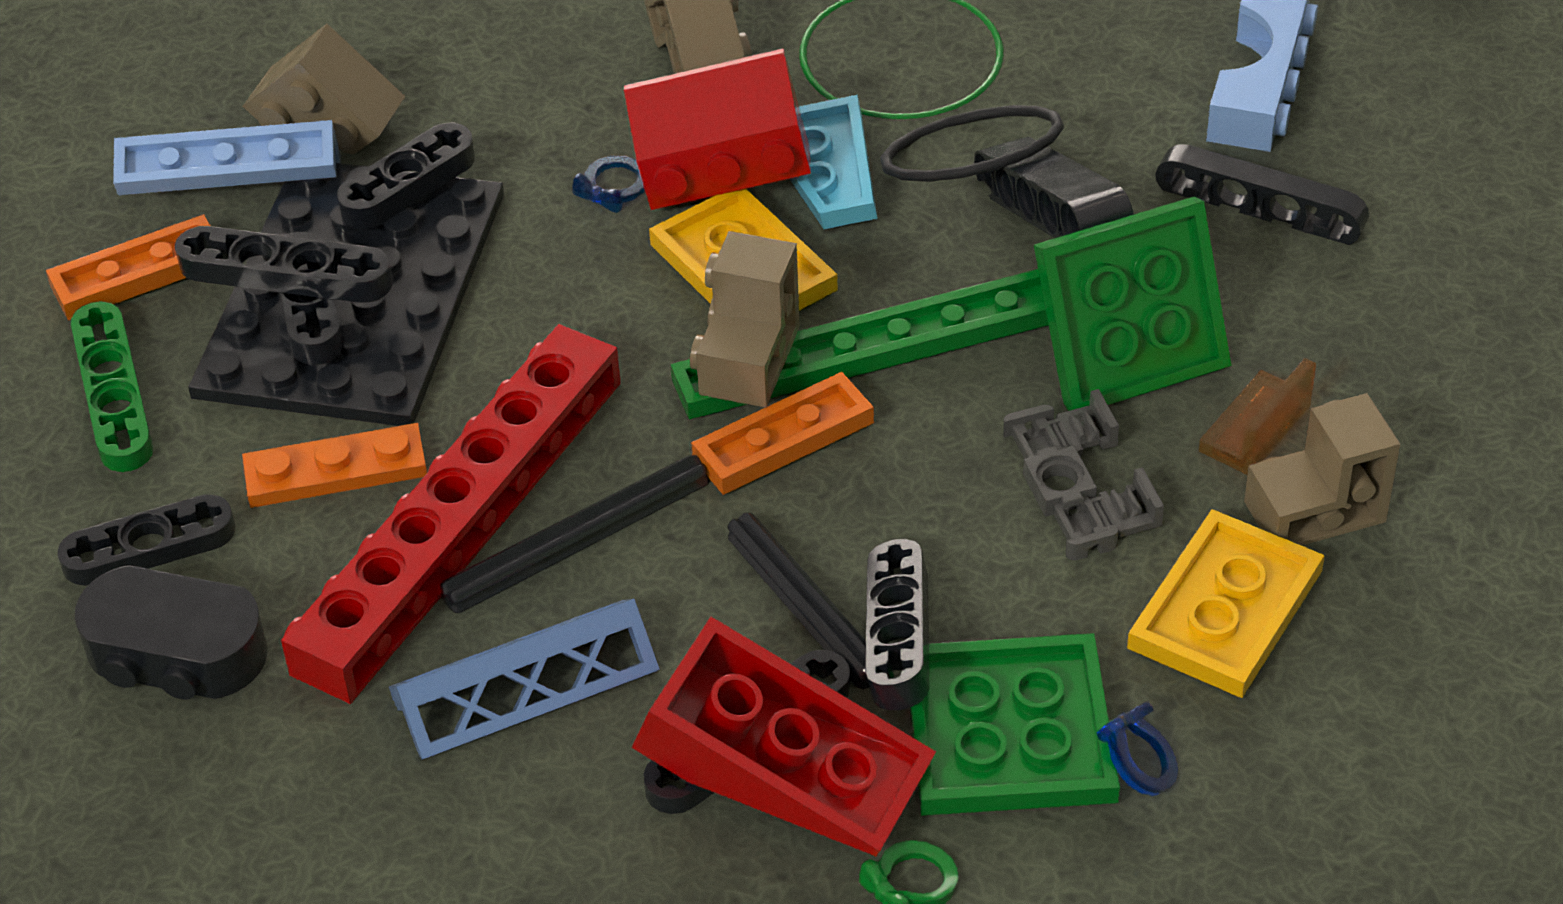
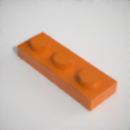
[46,214,210,320]
[691,372,874,495]
[242,423,427,508]

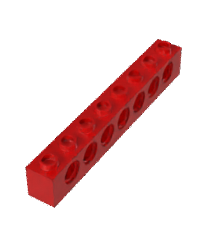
[281,324,621,704]

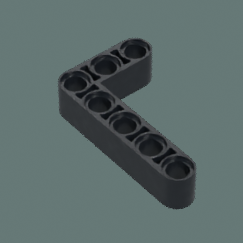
[974,137,1134,238]

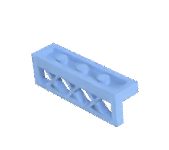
[113,120,341,195]

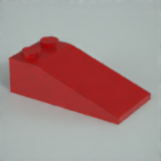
[632,616,936,857]

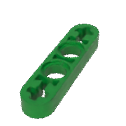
[71,301,153,472]

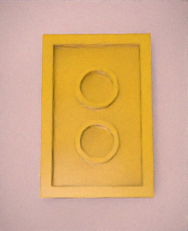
[649,189,838,310]
[1127,509,1325,698]

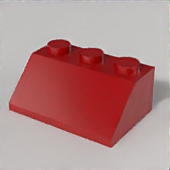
[624,48,811,210]

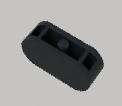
[75,565,268,700]

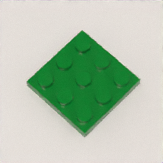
[1034,197,1232,411]
[910,633,1120,816]

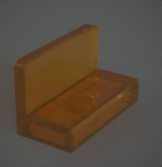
[1199,358,1316,475]

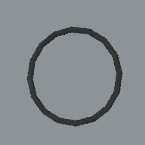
[880,105,1064,182]

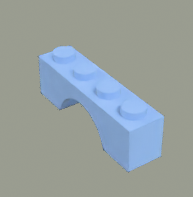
[1206,0,1318,152]

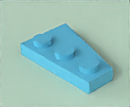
[789,95,878,229]

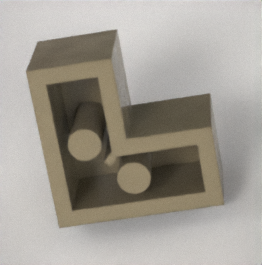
[644,0,752,74]
[242,24,406,154]
[690,231,800,408]
[1244,393,1400,546]

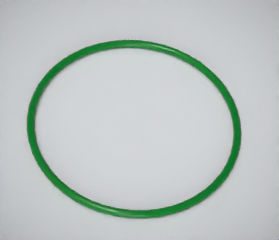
[799,0,1003,119]

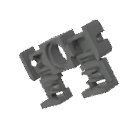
[1003,389,1164,560]

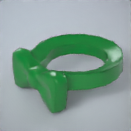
[859,840,958,904]

